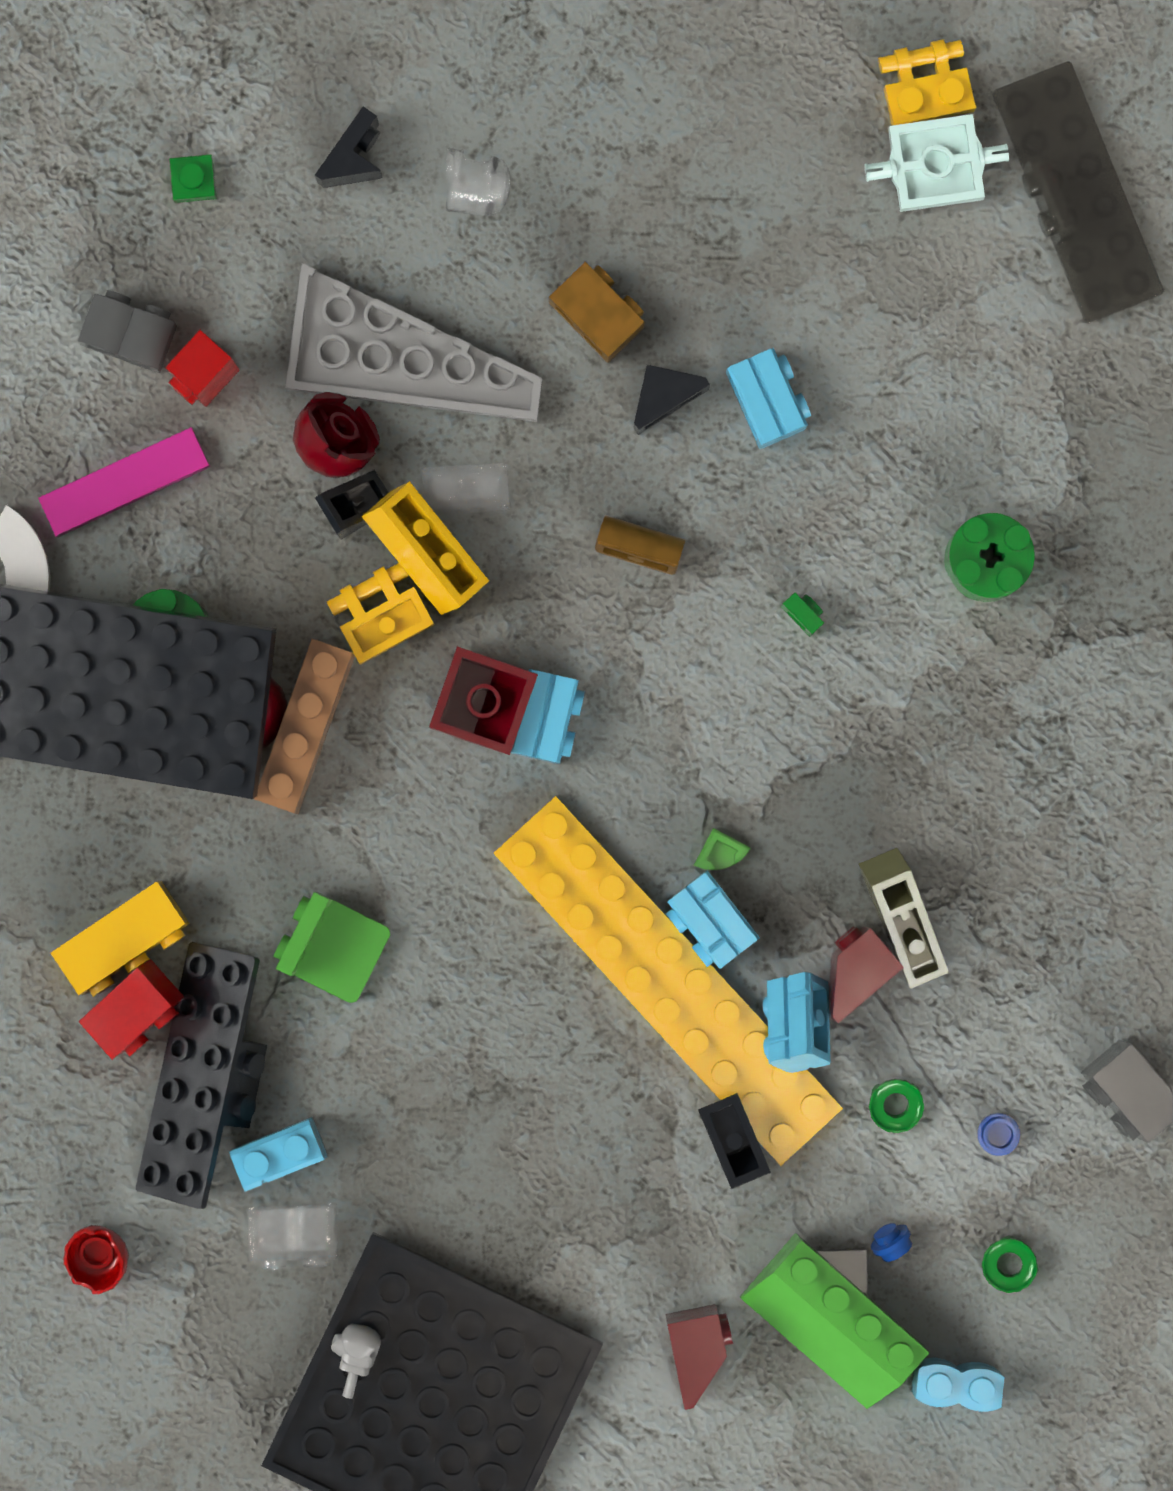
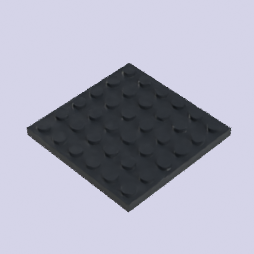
[261,1232,603,1491]

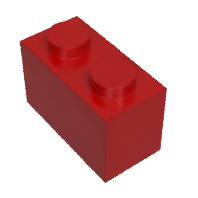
[165,330,240,407]
[78,959,184,1060]

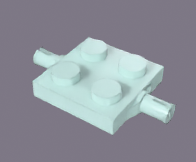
[864,114,1009,212]

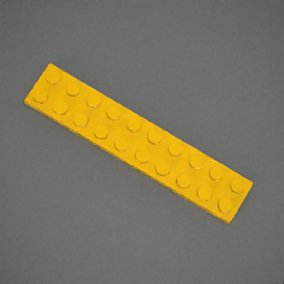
[494,796,843,1166]

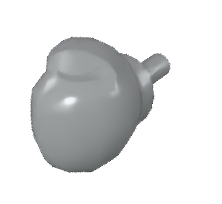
[331,1323,381,1399]

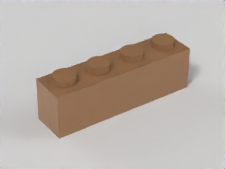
[254,639,355,814]

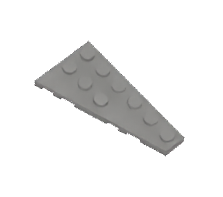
[285,263,542,422]

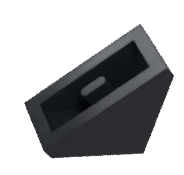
[634,365,710,435]
[315,470,389,540]

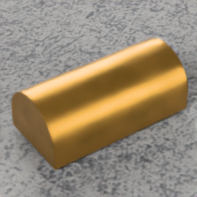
[595,515,686,575]

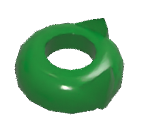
[869,1078,924,1133]
[982,1235,1039,1293]

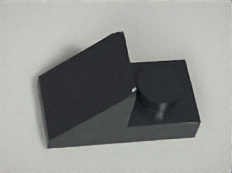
[315,106,382,188]
[698,1093,771,1190]

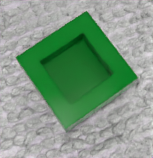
[169,154,217,203]
[781,592,824,637]

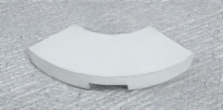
[0,505,51,592]

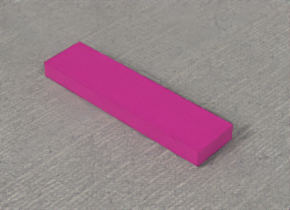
[38,427,210,537]

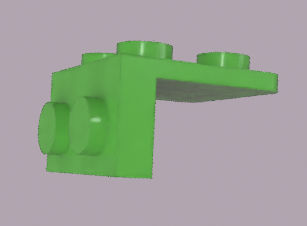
[273,892,390,1003]

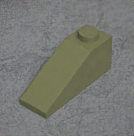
[858,848,949,989]

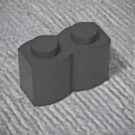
[78,290,177,373]

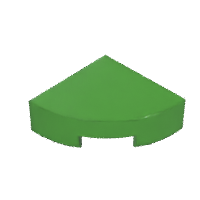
[694,828,751,870]

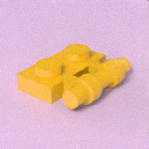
[878,39,976,125]
[326,563,435,665]

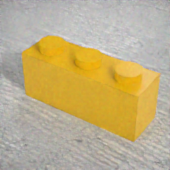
[361,481,489,615]
[51,881,190,997]

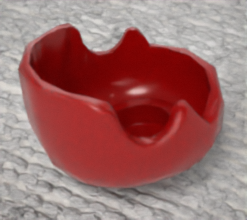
[63,1225,129,1294]

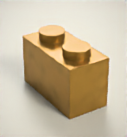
[549,262,645,363]

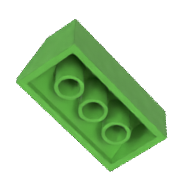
[740,1233,930,1409]

